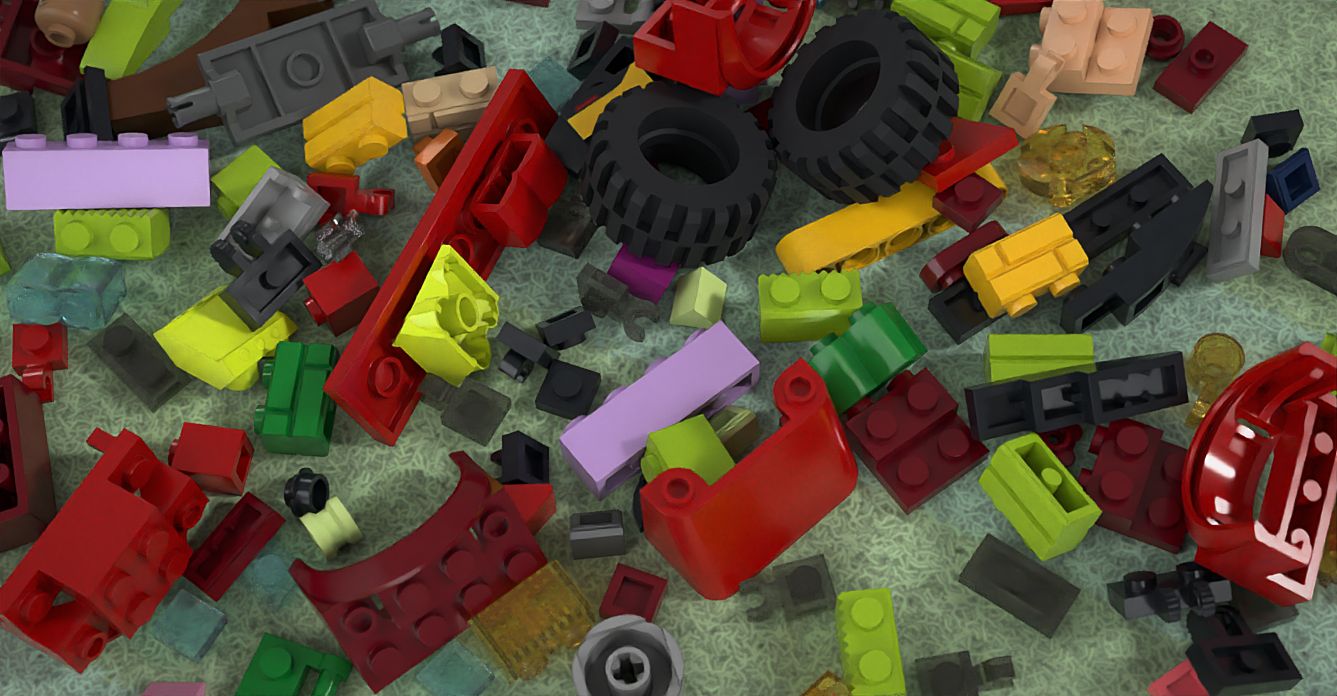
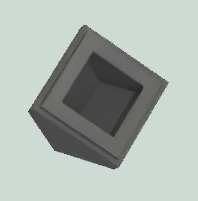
[570,509,626,560]

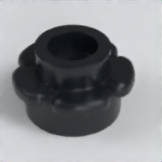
[284,468,330,517]

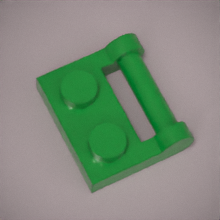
[234,632,353,696]

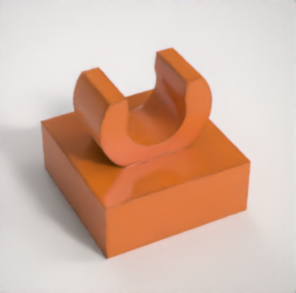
[411,127,464,194]

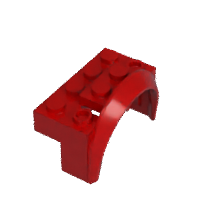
[633,0,817,96]
[1182,341,1337,607]

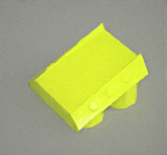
[392,244,499,387]
[153,285,299,391]

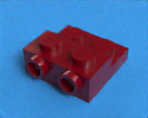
[0,0,102,97]
[844,368,990,515]
[1077,418,1188,555]

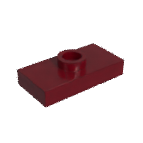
[1153,21,1249,115]
[182,491,286,603]

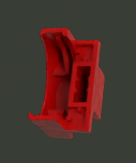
[0,427,210,675]

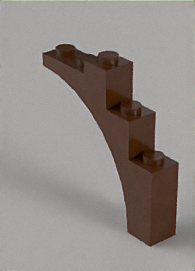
[106,0,335,140]

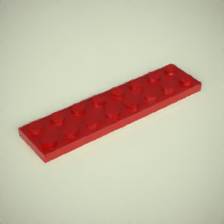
[322,69,559,447]

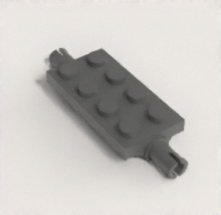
[165,0,441,147]

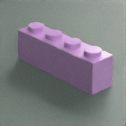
[2,132,211,210]
[558,320,760,501]

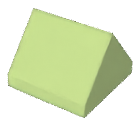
[670,267,727,329]
[708,405,761,459]

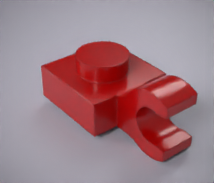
[307,172,395,226]
[12,317,68,404]

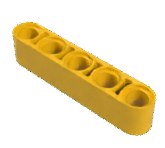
[775,163,1009,275]

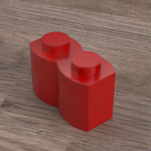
[470,133,568,248]

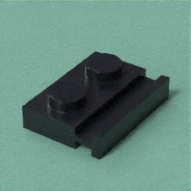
[60,65,113,141]

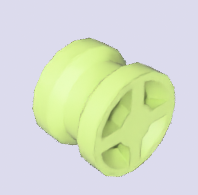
[299,495,364,562]

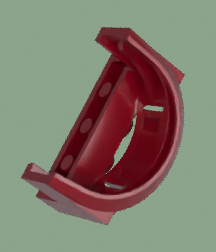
[288,450,552,694]

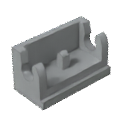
[216,166,330,263]

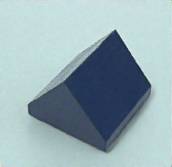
[1265,147,1320,215]

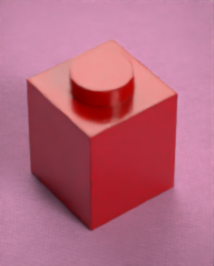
[302,250,380,337]
[168,422,255,496]

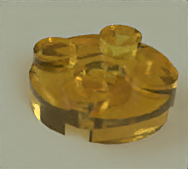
[1017,124,1117,207]

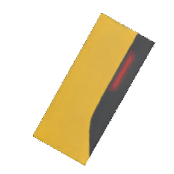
[559,62,653,140]

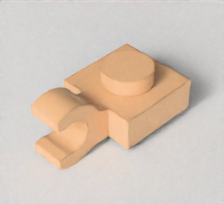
[989,50,1066,140]

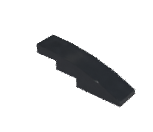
[964,351,1189,441]

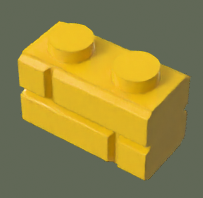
[303,76,407,175]
[963,212,1089,319]

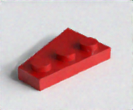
[916,117,1019,193]

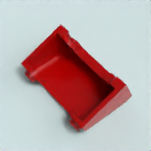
[639,358,858,601]

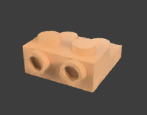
[1029,0,1153,96]

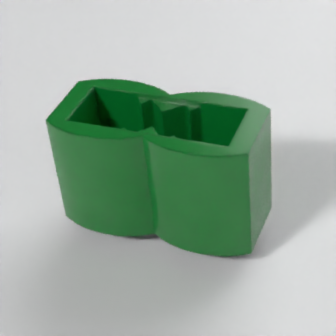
[807,301,928,416]

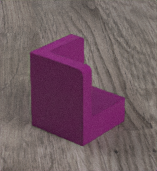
[600,242,680,312]

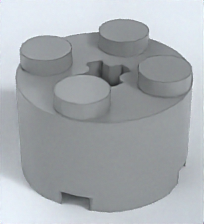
[572,615,685,696]

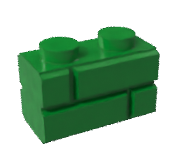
[254,341,341,457]

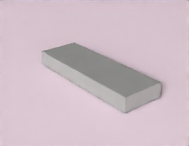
[1206,138,1269,284]

